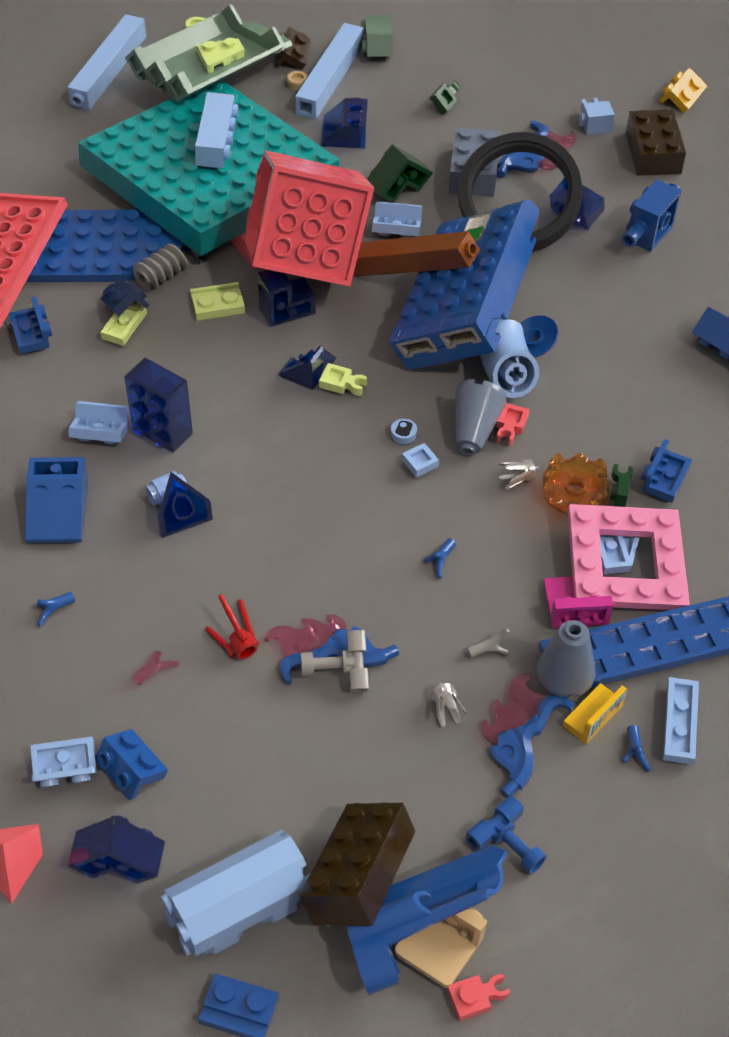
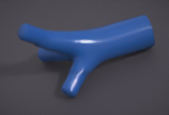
[424,538,456,579]
[37,592,75,627]
[621,725,652,772]

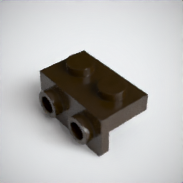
[273,27,311,70]

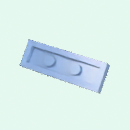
[663,677,699,765]

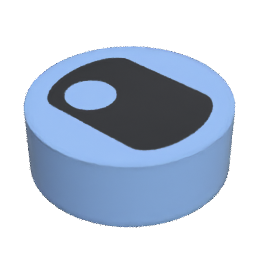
[391,419,417,444]

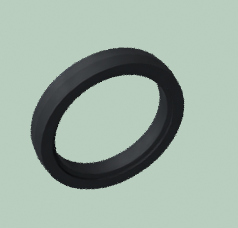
[458,132,583,252]

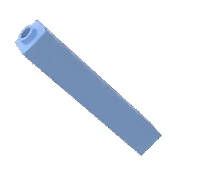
[67,14,146,110]
[295,23,364,119]

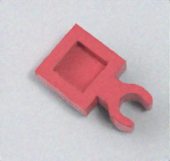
[497,403,530,446]
[447,974,510,1022]

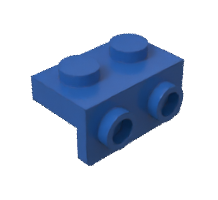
[9,297,52,354]
[641,439,692,503]
[96,729,168,800]

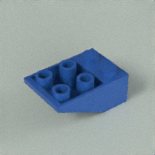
[25,457,88,543]

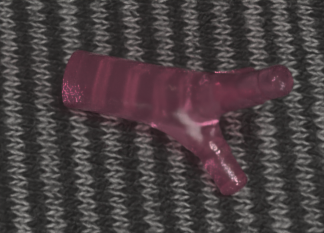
[132,651,179,685]

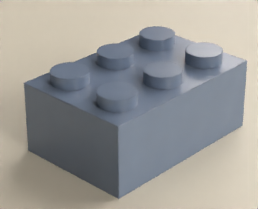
[449,127,500,197]

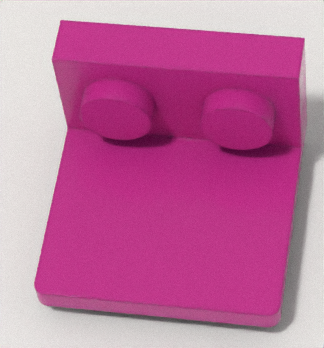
[544,577,614,628]

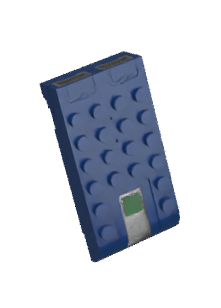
[389,200,540,370]

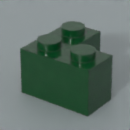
[367,144,433,203]

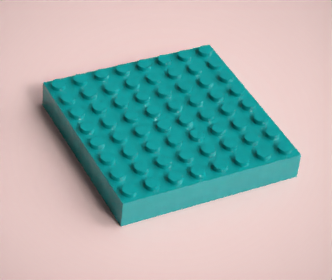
[78,80,340,256]

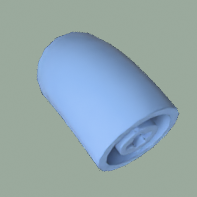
[479,319,539,398]

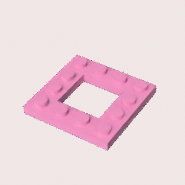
[567,504,690,610]

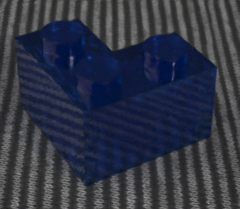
[257,269,316,328]
[67,815,165,884]

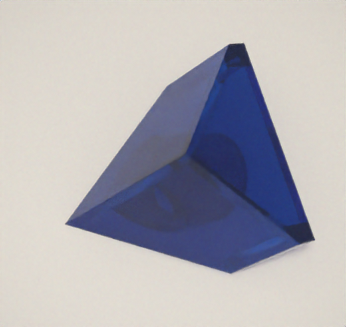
[278,345,337,390]
[157,472,213,538]

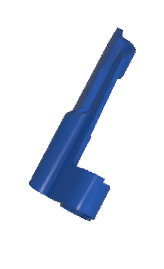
[347,845,507,995]

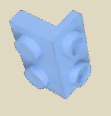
[372,202,422,238]
[68,401,128,444]
[30,736,97,788]

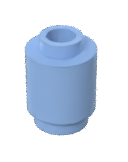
[145,471,188,506]

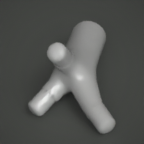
[466,628,510,658]

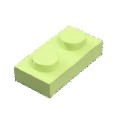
[100,302,147,346]

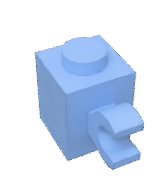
[579,98,615,135]

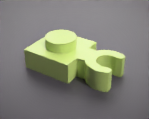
[319,363,367,396]

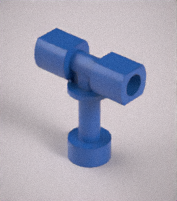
[465,795,547,875]

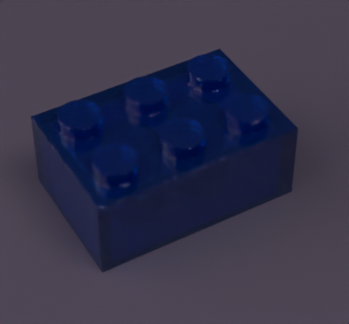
[124,357,193,453]

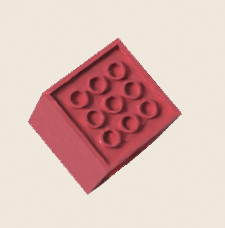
[244,150,374,286]

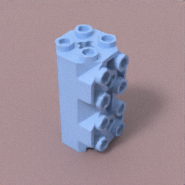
[161,829,310,956]

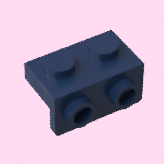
[100,278,149,316]

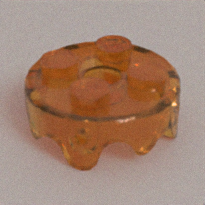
[542,453,611,515]

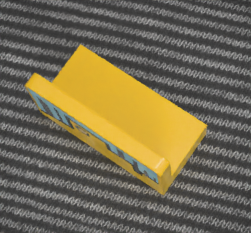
[562,683,627,744]

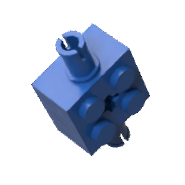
[622,179,682,252]

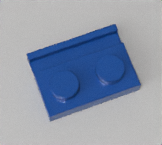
[198,973,279,1037]

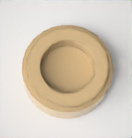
[287,71,308,91]

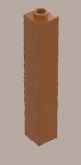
[354,231,480,277]

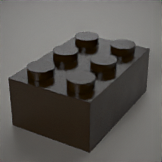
[626,109,686,176]

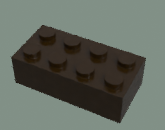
[299,802,416,926]

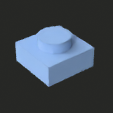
[402,443,439,478]

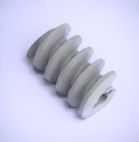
[133,244,188,292]

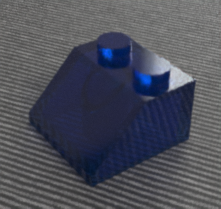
[321,97,368,148]

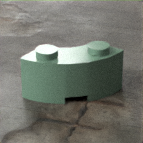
[361,14,393,57]

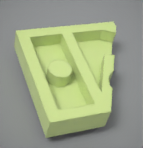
[196,38,245,73]

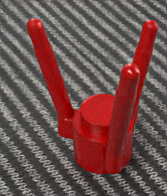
[205,594,259,660]

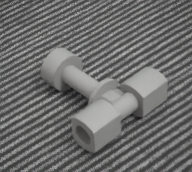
[301,630,369,693]

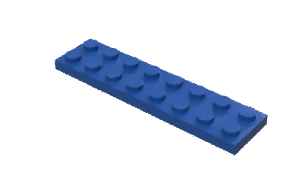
[538,596,729,687]

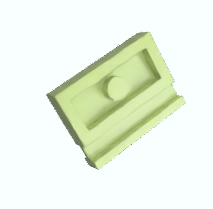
[190,282,245,321]

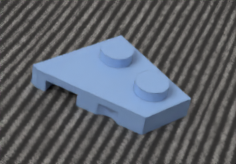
[599,535,639,575]

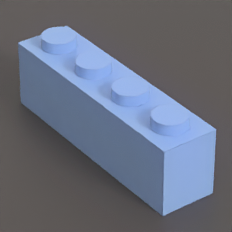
[195,92,238,168]

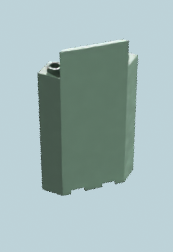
[125,4,293,102]

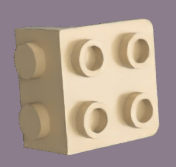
[395,900,488,988]

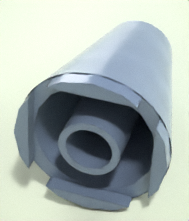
[455,379,507,456]
[536,620,596,697]

